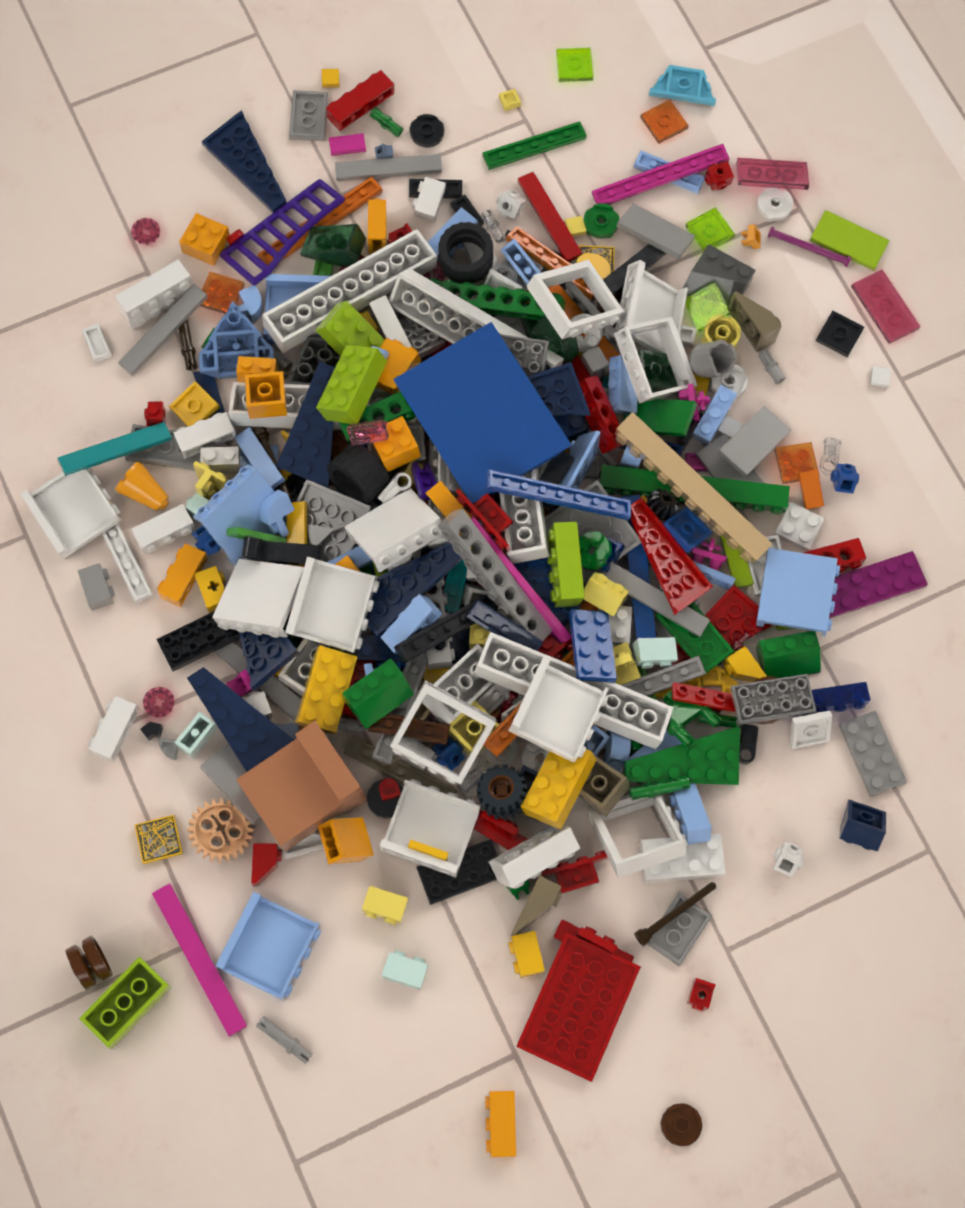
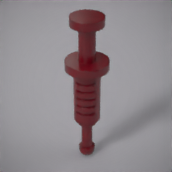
[719,630,752,665]
[497,691,519,724]

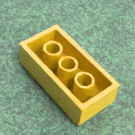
[294,645,357,735]
[521,749,596,830]

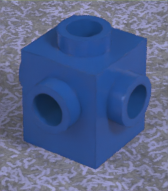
[830,463,859,494]
[192,525,221,556]
[431,737,466,771]

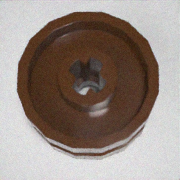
[65,935,113,990]

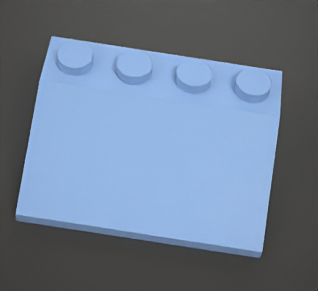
[547,430,600,510]

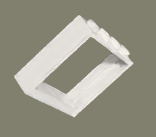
[526,260,624,339]
[614,317,697,404]
[390,680,496,785]
[588,794,688,878]

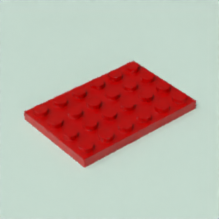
[516,932,641,1082]

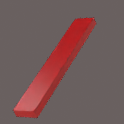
[517,172,583,262]

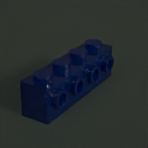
[793,682,871,717]

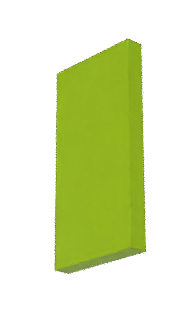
[809,210,890,271]

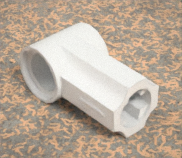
[377,472,412,503]

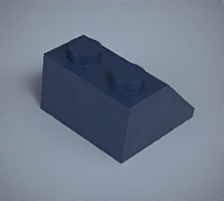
[839,799,886,852]

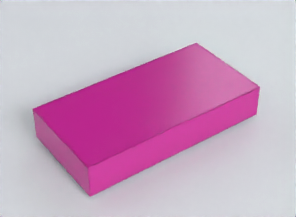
[329,133,366,156]

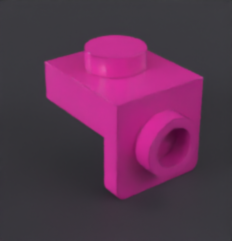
[225,669,252,697]

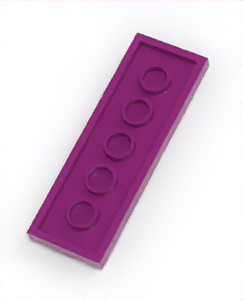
[829,551,928,619]

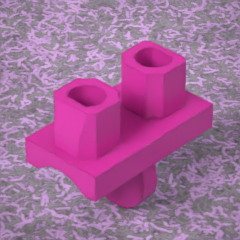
[679,383,710,422]
[691,538,726,571]

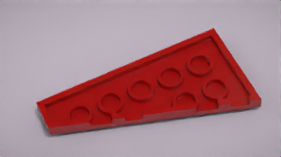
[630,498,713,616]
[658,585,774,670]

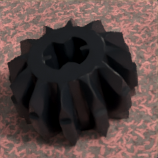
[647,488,679,521]

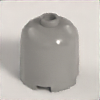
[690,340,737,378]

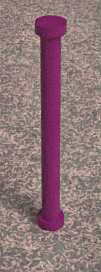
[767,226,852,267]

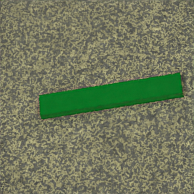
[482,121,587,170]

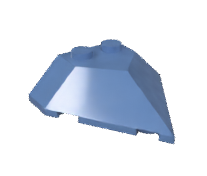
[199,301,274,379]

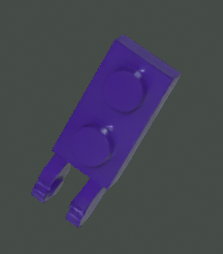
[411,462,437,500]

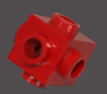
[704,161,734,191]

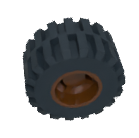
[476,764,528,820]

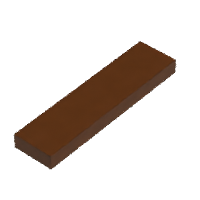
[368,714,450,746]

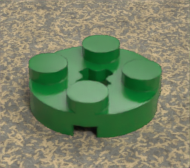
[583,203,619,239]
[579,531,612,571]

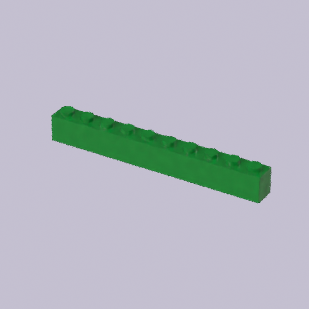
[600,465,790,514]

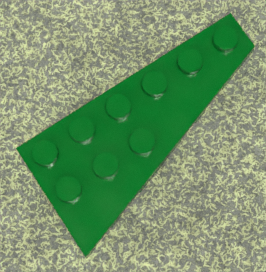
[624,726,740,785]

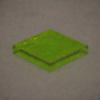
[556,47,593,82]
[685,207,735,252]
[685,282,731,332]

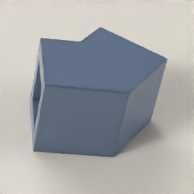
[375,144,393,159]

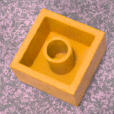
[179,213,230,266]
[245,371,287,419]
[368,416,421,472]

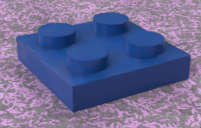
[663,506,713,553]

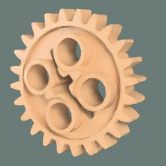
[187,798,253,863]

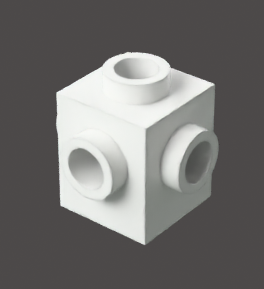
[496,190,527,219]
[773,842,804,877]

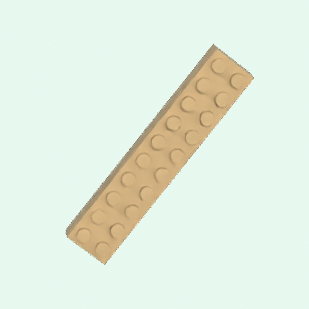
[615,412,772,563]

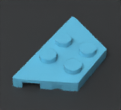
[649,65,716,106]

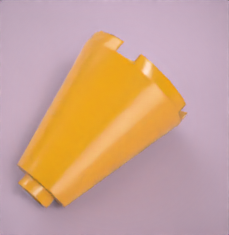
[115,461,170,511]

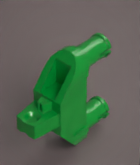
[663,691,722,748]

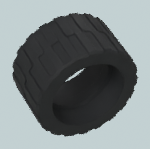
[438,222,493,284]
[327,443,390,505]

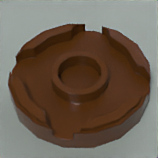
[660,1103,703,1146]

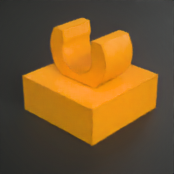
[741,224,761,249]

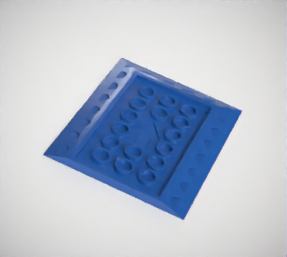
[393,322,571,504]

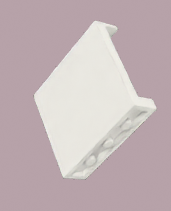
[615,260,688,357]
[21,468,122,559]
[344,488,442,572]
[285,557,380,653]
[212,559,304,638]
[508,657,609,763]
[380,779,480,877]

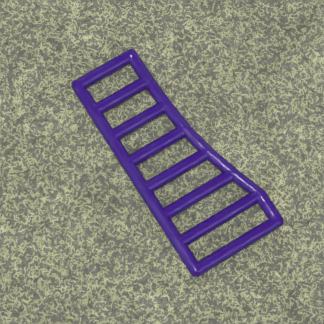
[219,179,345,286]

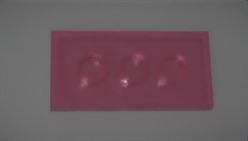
[736,157,809,190]
[851,269,921,344]

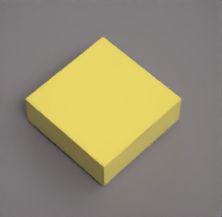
[499,89,521,111]
[564,216,587,237]

